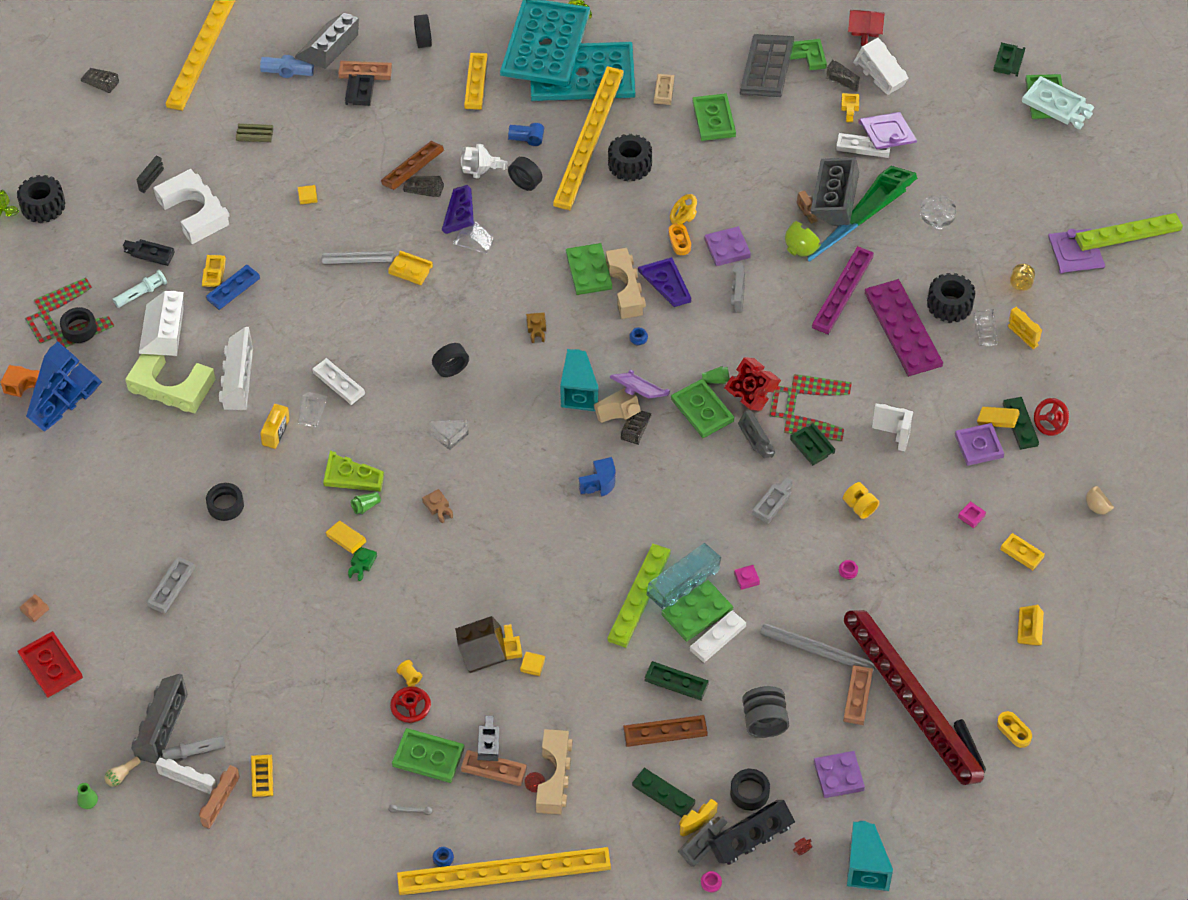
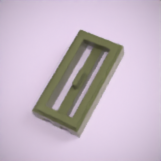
[236,123,273,142]

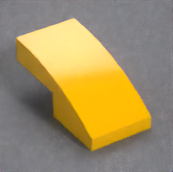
[202,255,226,287]

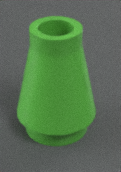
[702,366,730,384]
[351,492,381,514]
[77,783,98,809]

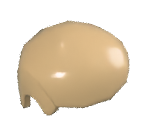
[1086,486,1114,515]

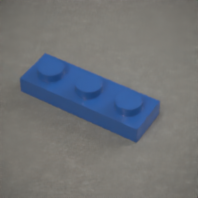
[206,265,260,310]

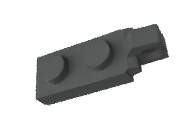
[738,410,775,458]
[678,816,728,867]

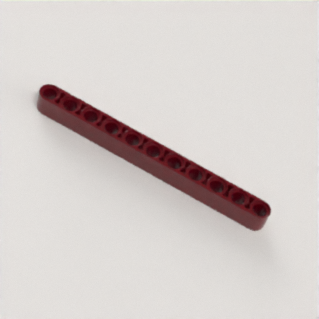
[844,610,984,785]

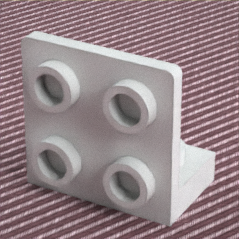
[872,404,913,452]

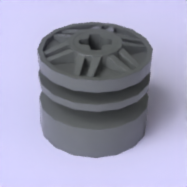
[742,686,789,738]

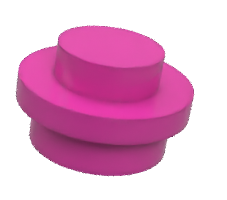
[838,560,858,579]
[701,871,722,892]

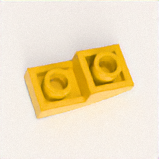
[679,799,718,837]

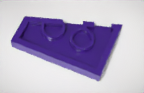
[442,185,474,234]
[638,257,692,307]

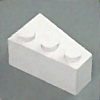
[853,38,908,95]

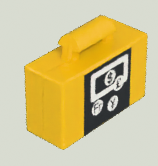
[260,404,289,449]

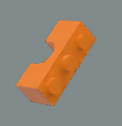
[0,365,39,397]

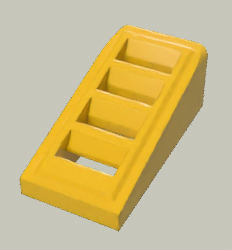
[251,754,273,797]

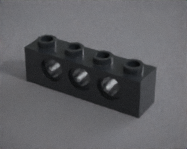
[707,800,795,865]

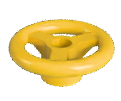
[670,194,697,225]

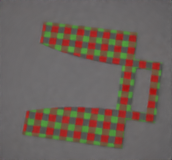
[25,278,114,348]
[769,374,852,441]

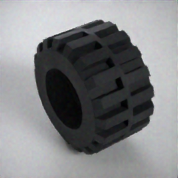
[608,134,652,181]
[17,175,66,223]
[927,273,975,323]

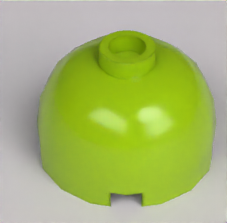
[785,221,821,257]

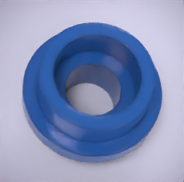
[629,327,648,345]
[433,847,454,867]

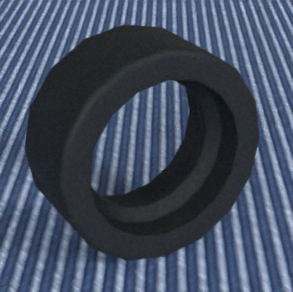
[414,14,432,48]
[508,156,543,191]
[60,307,97,343]
[432,343,469,377]
[206,483,244,521]
[730,768,770,811]

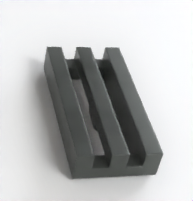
[136,155,164,193]

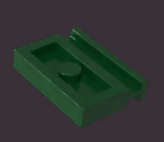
[993,42,1026,77]
[790,423,835,466]

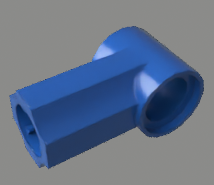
[508,123,545,146]

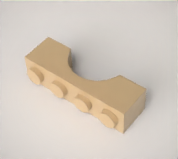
[606,248,646,319]
[536,729,573,815]

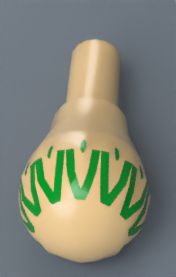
[104,756,141,787]

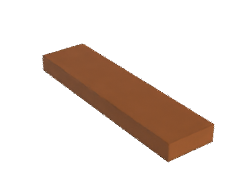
[381,141,444,190]
[623,715,708,747]

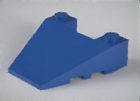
[26,341,102,432]

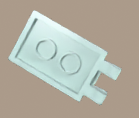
[1022,76,1094,129]

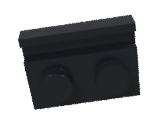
[345,74,374,106]

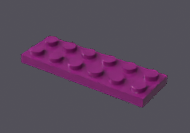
[865,279,943,377]

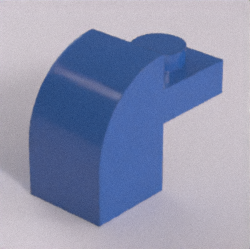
[578,457,616,497]

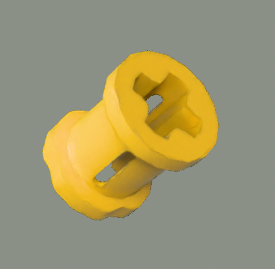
[396,660,423,687]

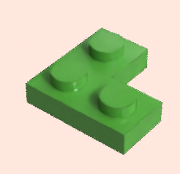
[790,39,827,71]

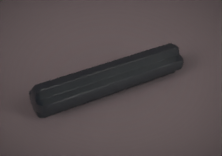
[954,719,986,773]

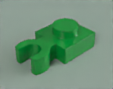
[348,547,377,581]

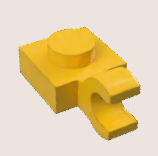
[841,93,859,123]
[503,624,522,660]

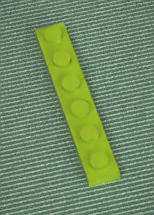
[1075,213,1183,251]
[608,543,671,648]

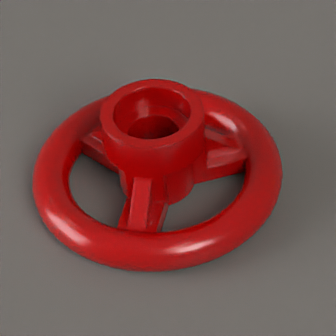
[1034,398,1069,436]
[390,686,431,723]

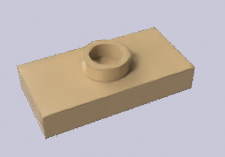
[654,74,675,105]

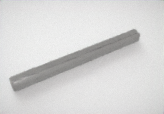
[761,624,875,672]

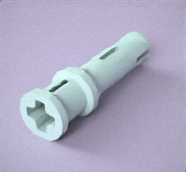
[112,270,167,308]

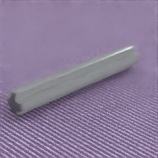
[322,251,394,264]

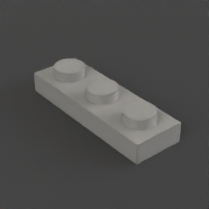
[147,557,195,614]

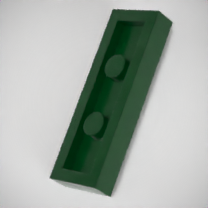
[1003,397,1039,450]
[644,661,709,701]
[632,767,695,818]

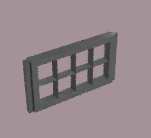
[740,34,794,97]

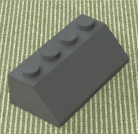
[295,13,359,69]
[811,158,859,225]
[131,674,188,764]

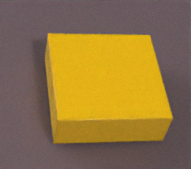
[298,185,318,205]
[520,651,545,676]

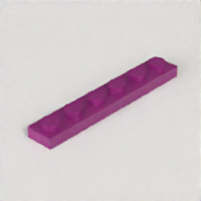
[812,246,874,335]

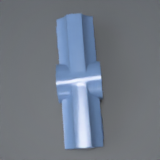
[260,55,314,78]

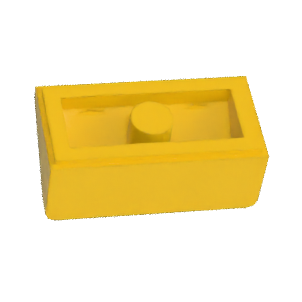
[1017,604,1044,646]

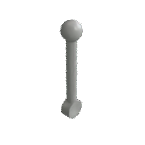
[389,805,433,815]

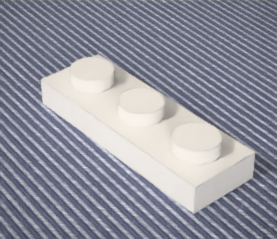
[836,133,890,158]
[313,358,365,405]
[690,611,746,663]
[156,758,217,794]

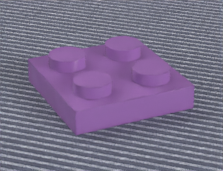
[704,226,751,266]
[955,423,1004,466]
[814,751,865,798]

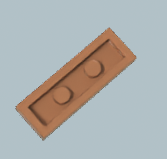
[338,61,392,80]
[843,665,873,725]
[461,750,527,786]
[199,765,240,829]

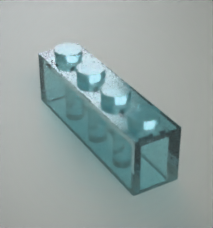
[647,543,721,610]

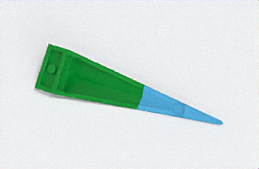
[808,165,918,262]

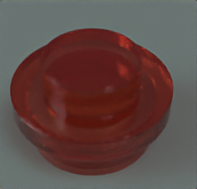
[524,772,545,793]
[793,837,813,856]

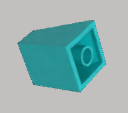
[560,349,599,411]
[847,821,893,891]

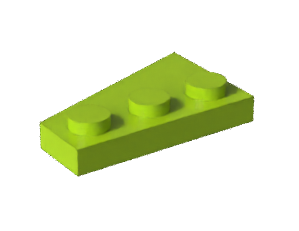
[323,450,384,492]

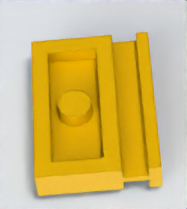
[388,250,433,285]
[1008,306,1042,349]

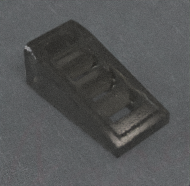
[826,59,860,91]
[81,68,119,93]
[403,176,444,197]
[621,411,652,445]

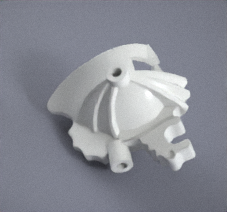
[461,144,508,178]

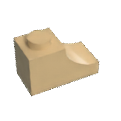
[594,388,641,423]

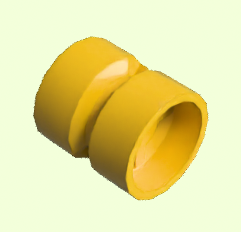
[843,482,879,519]

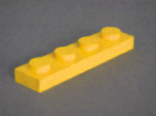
[464,53,488,110]

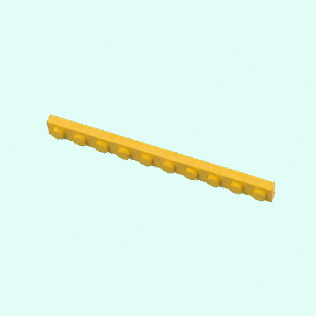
[166,0,235,111]
[553,66,624,210]
[397,847,611,895]

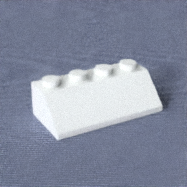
[139,291,184,356]
[219,327,253,410]

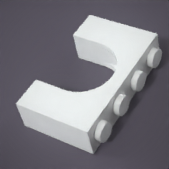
[154,169,230,244]

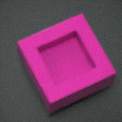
[958,501,986,529]
[734,565,760,590]

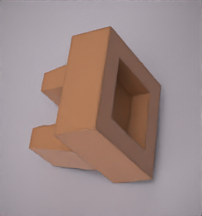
[19,594,49,622]

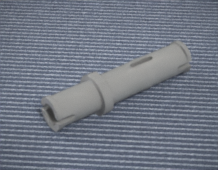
[162,736,225,760]

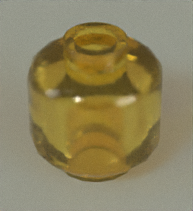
[1010,264,1035,291]

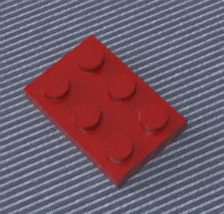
[17,631,83,698]

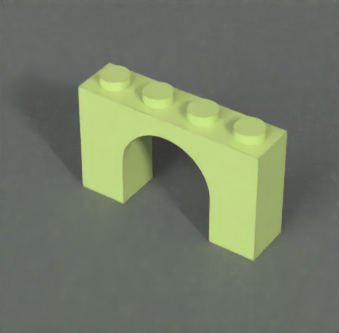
[125,354,216,413]

